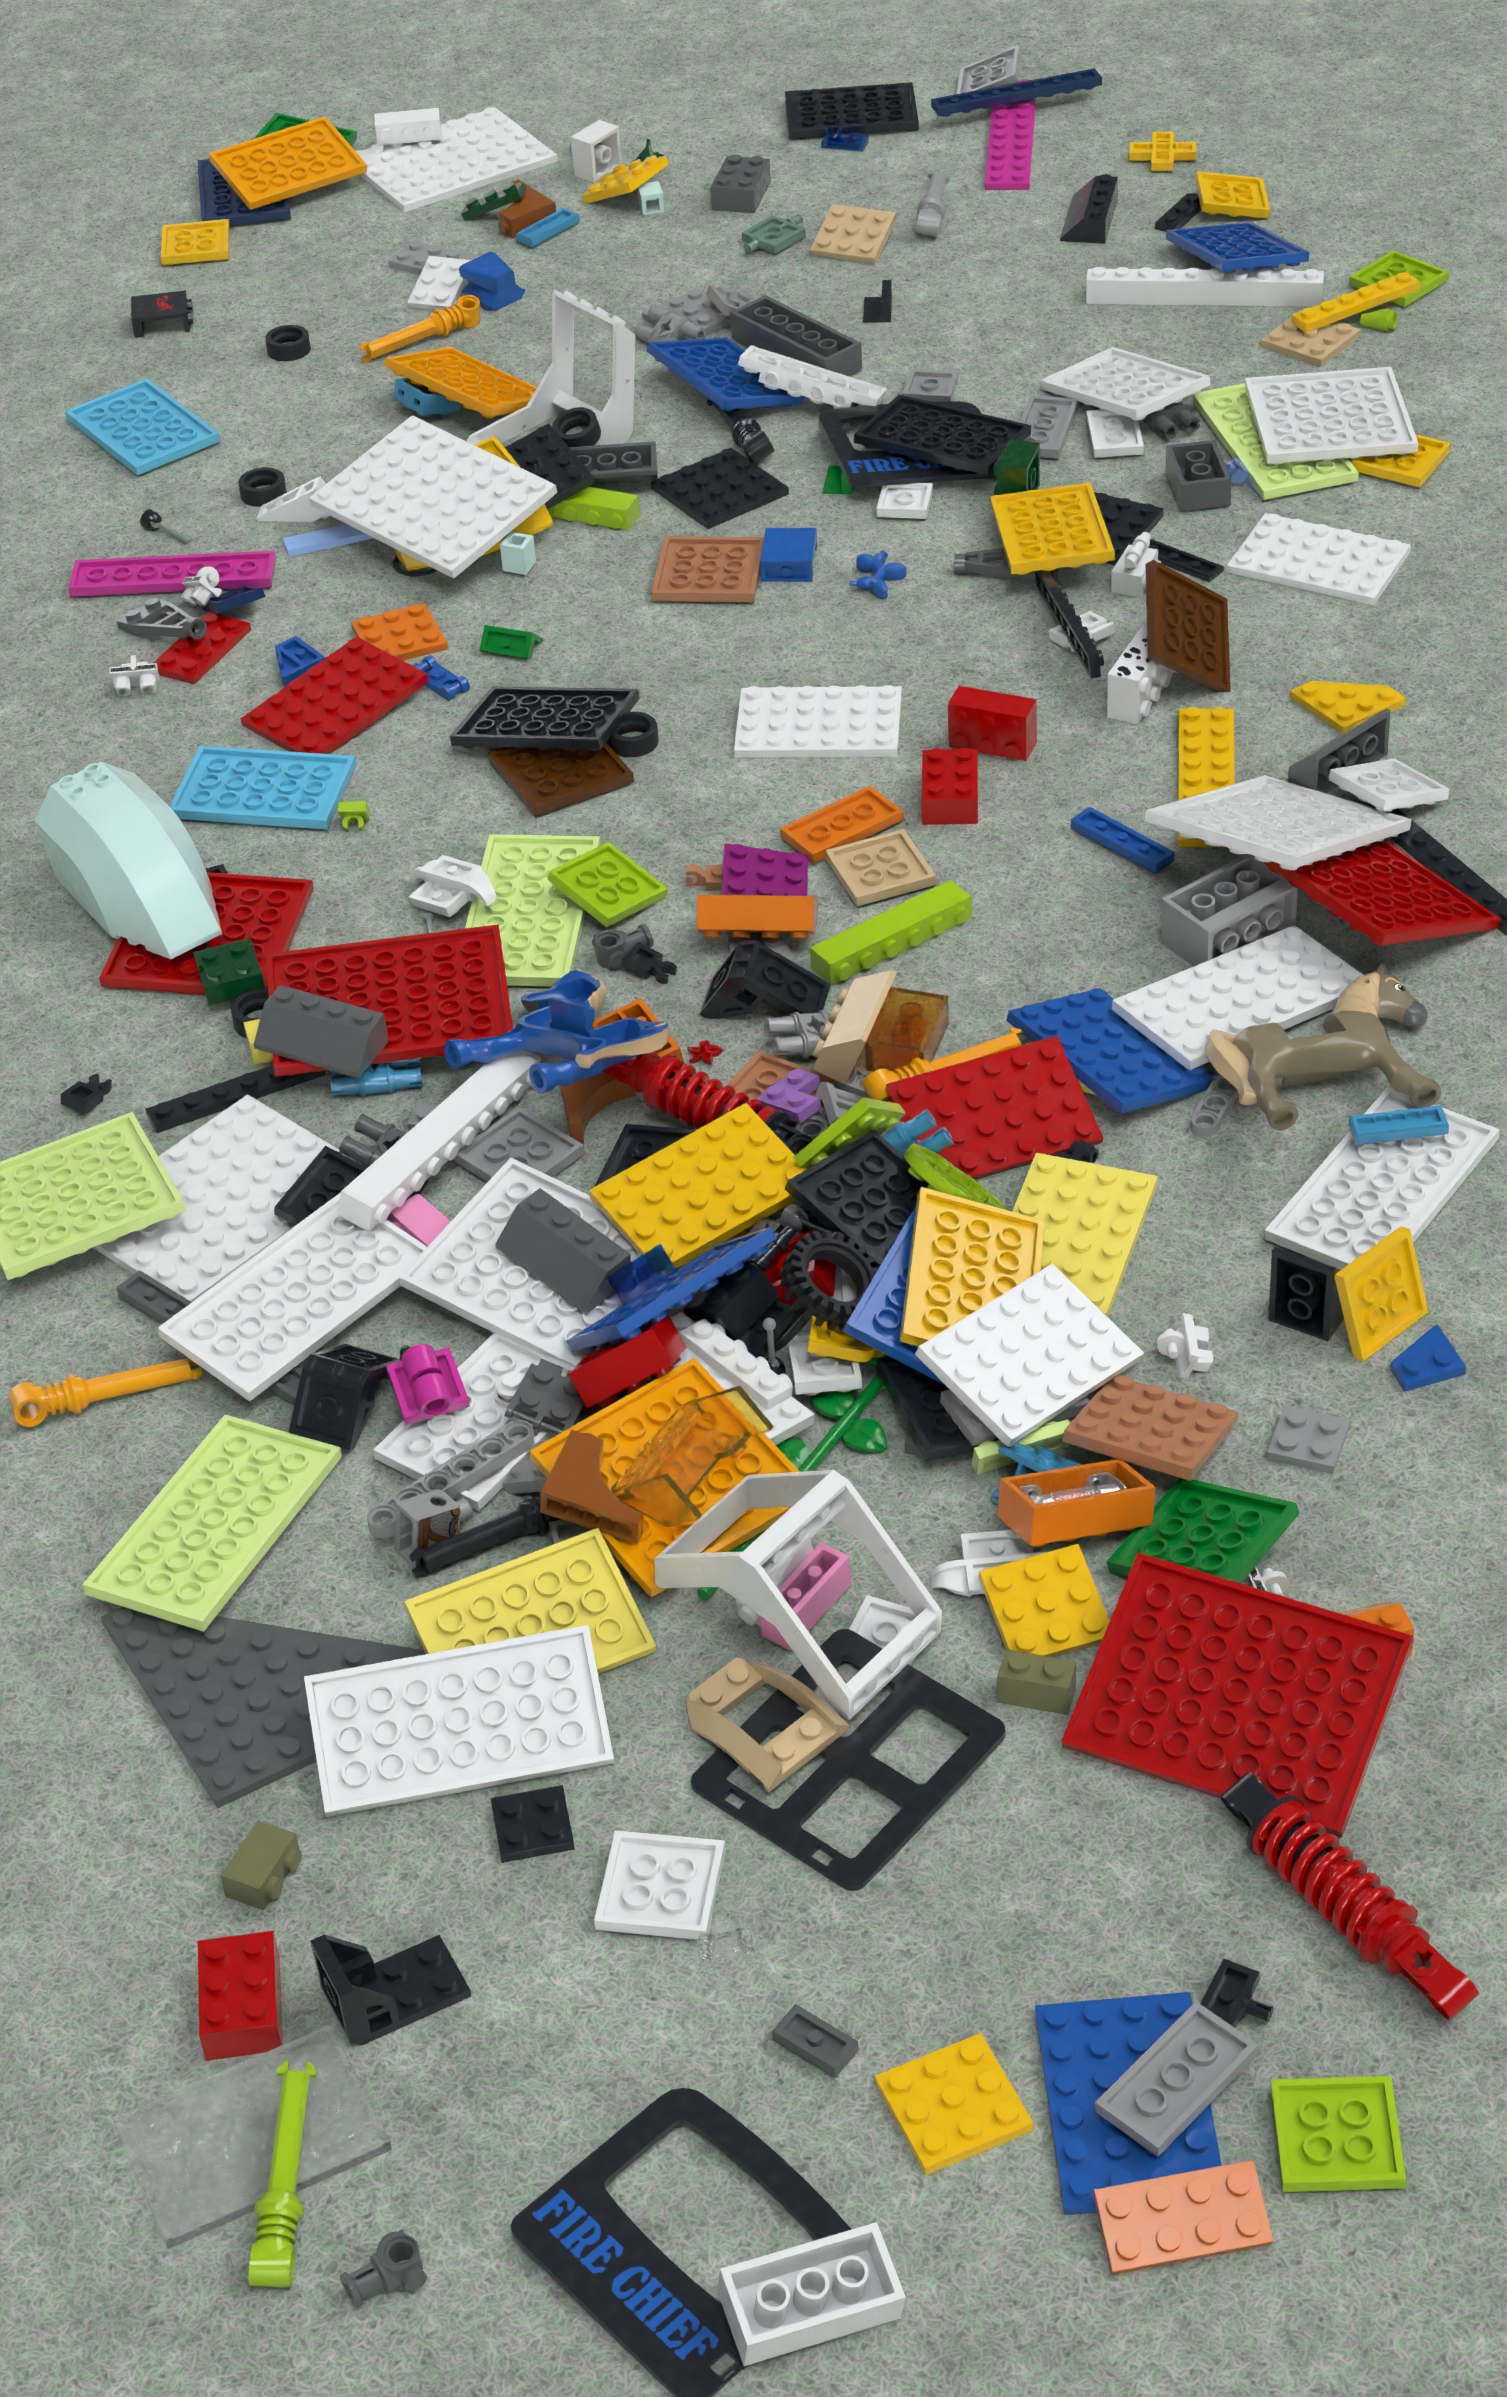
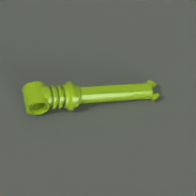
[248,2060,317,2288]

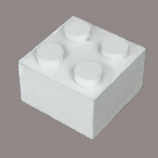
[571,120,622,183]

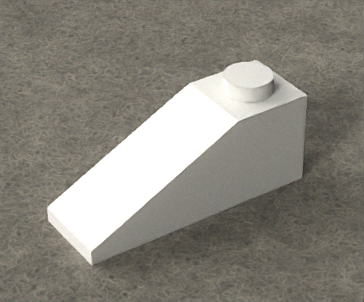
[256,476,330,522]

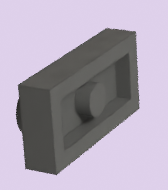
[772,2004,859,2078]

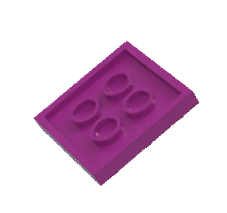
[721,843,808,896]

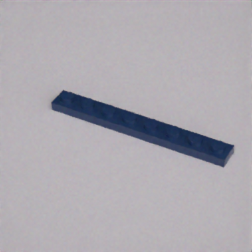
[931,68,1102,117]

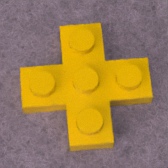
[1129,132,1196,171]

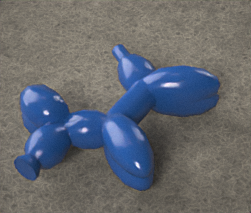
[849,551,907,599]

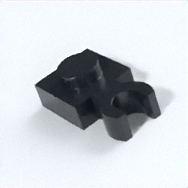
[622,942,677,984]
[60,1074,112,1114]

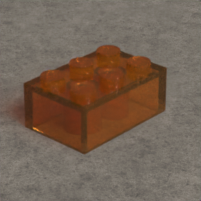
[865,987,949,1072]

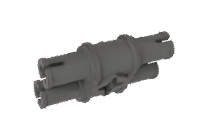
[1142,401,1200,439]
[339,1113,429,1194]

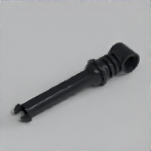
[707,399,775,464]
[409,1495,562,1577]

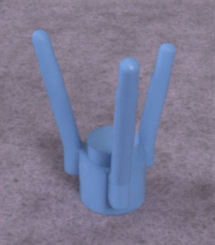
[1224,457,1261,508]

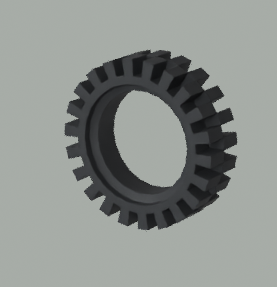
[780,1230,879,1331]

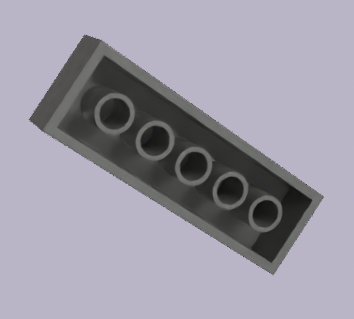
[730,295,862,376]

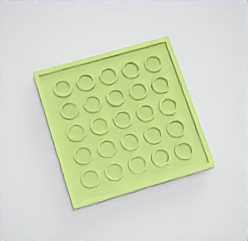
[0,1112,187,1280]

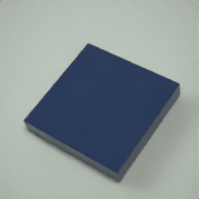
[202,585,265,613]

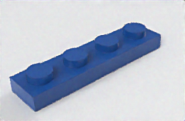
[1071,807,1175,874]

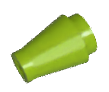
[1360,308,1397,332]

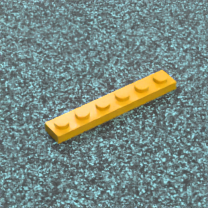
[1291,272,1420,333]

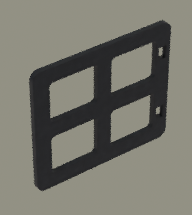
[691,1629,1006,1891]

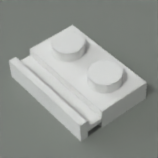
[1049,611,1115,652]

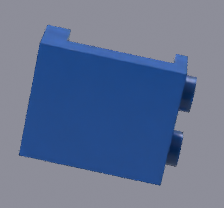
[760,528,818,582]

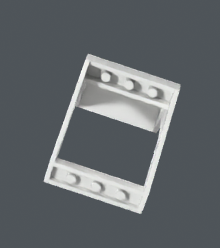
[467,290,635,445]
[654,1470,942,1721]

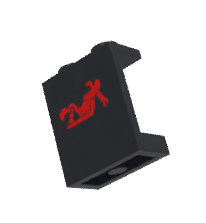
[131,290,194,338]

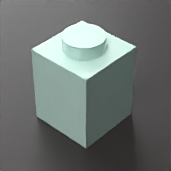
[637,181,665,215]
[500,532,536,575]

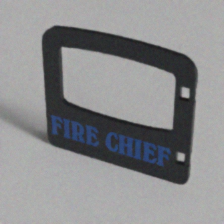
[819,401,997,487]
[511,2088,852,2397]

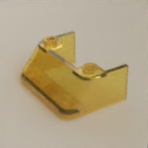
[611,1386,774,1528]

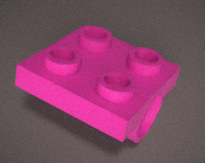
[386,1344,469,1425]

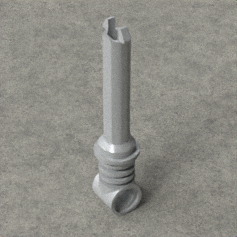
[915,171,950,238]

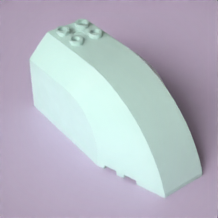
[35,762,222,959]

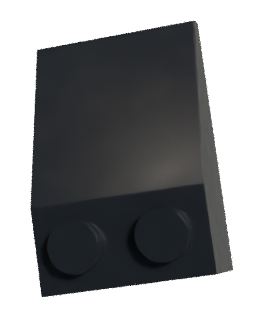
[1268,1247,1344,1342]
[683,1261,780,1340]

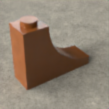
[498,179,556,239]
[560,1072,636,1144]
[540,1430,643,1544]

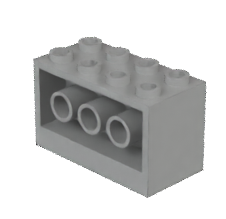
[1161,854,1298,967]

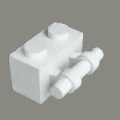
[1111,532,1161,597]

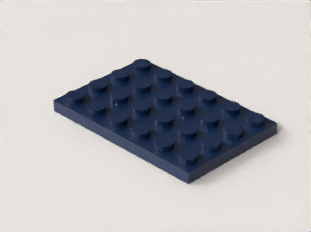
[197,159,291,226]

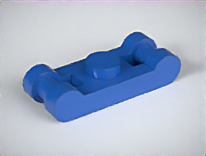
[411,655,470,701]

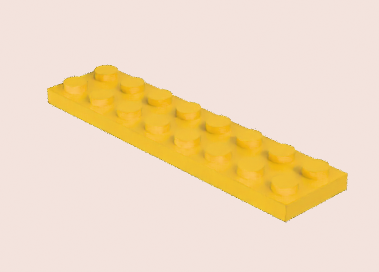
[1178,707,1235,848]

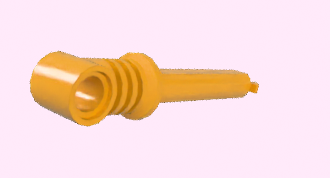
[360,295,481,362]
[862,1027,1029,1102]
[9,1358,203,1427]

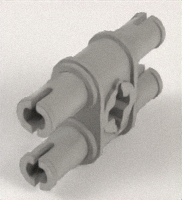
[634,305,706,344]
[764,1010,833,1059]

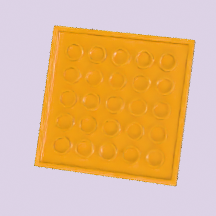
[530,1357,800,1598]

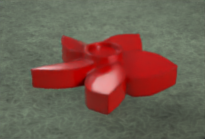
[687,1040,723,1065]

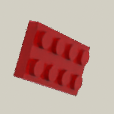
[154,612,251,685]

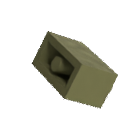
[997,1649,1076,1715]
[220,1820,302,1910]

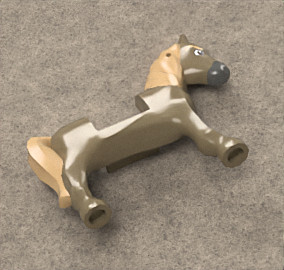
[1205,963,1441,1131]

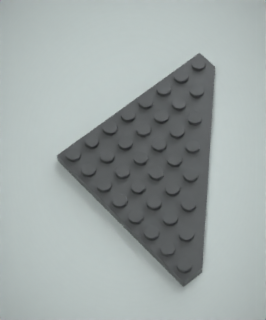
[101,1607,426,1809]

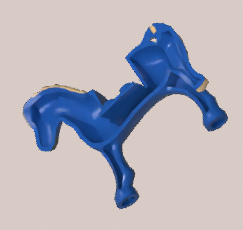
[444,970,669,1094]

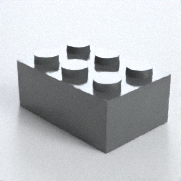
[710,155,771,213]
[1165,440,1231,511]

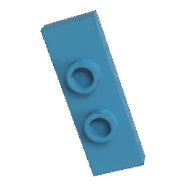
[516,208,580,247]
[1348,1106,1449,1145]

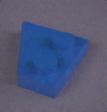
[275,636,326,686]
[1390,1325,1466,1392]

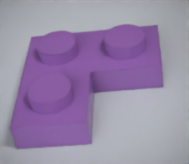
[755,1068,821,1124]

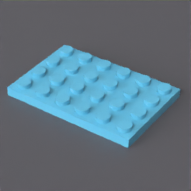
[65,378,221,476]
[169,746,357,830]

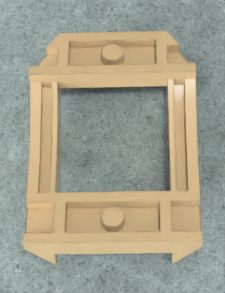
[686,1657,850,1793]

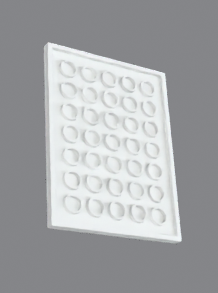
[356,107,558,212]
[309,415,557,579]
[1144,775,1412,870]
[93,1094,362,1302]
[399,1158,700,1367]

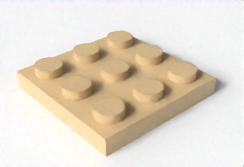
[810,204,897,264]
[1260,310,1361,367]
[825,829,936,907]

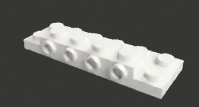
[738,345,887,409]
[671,1312,815,1445]

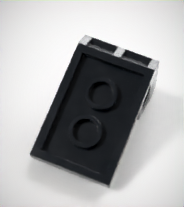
[699,940,831,1019]
[289,1344,400,1450]
[310,1934,471,2045]

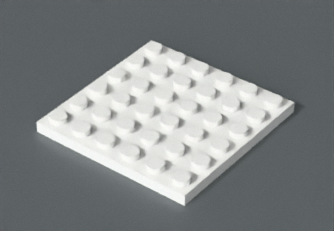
[1245,367,1418,464]

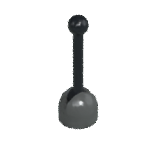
[780,1204,844,1241]

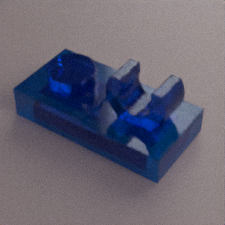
[821,125,869,152]
[607,1244,677,1305]

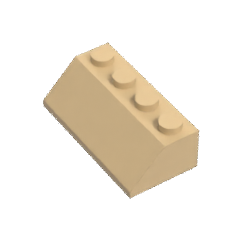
[812,970,897,1085]

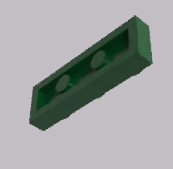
[461,182,527,221]

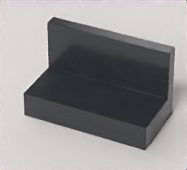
[863,280,892,323]

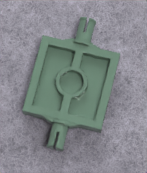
[742,214,806,254]

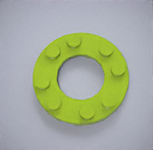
[904,1143,1009,1211]

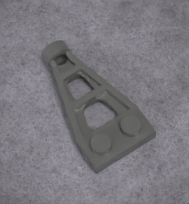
[954,548,1058,582]
[116,598,207,639]

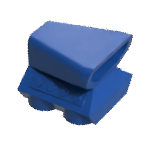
[459,251,525,311]

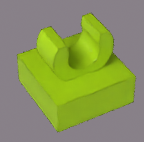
[338,801,370,831]

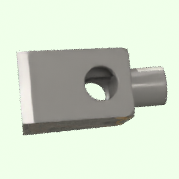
[395,1489,472,1568]

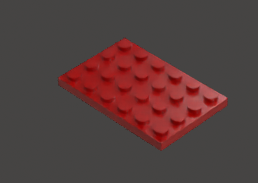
[240,636,429,754]
[885,1036,1104,1180]

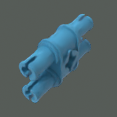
[330,1058,423,1097]
[882,1109,954,1155]

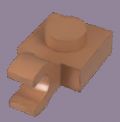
[686,864,722,891]

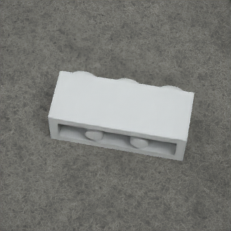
[374,108,442,146]

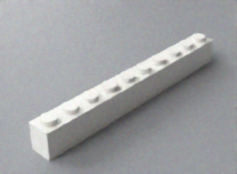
[1086,267,1324,306]
[338,1051,541,1232]

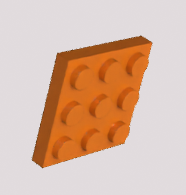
[351,603,448,661]

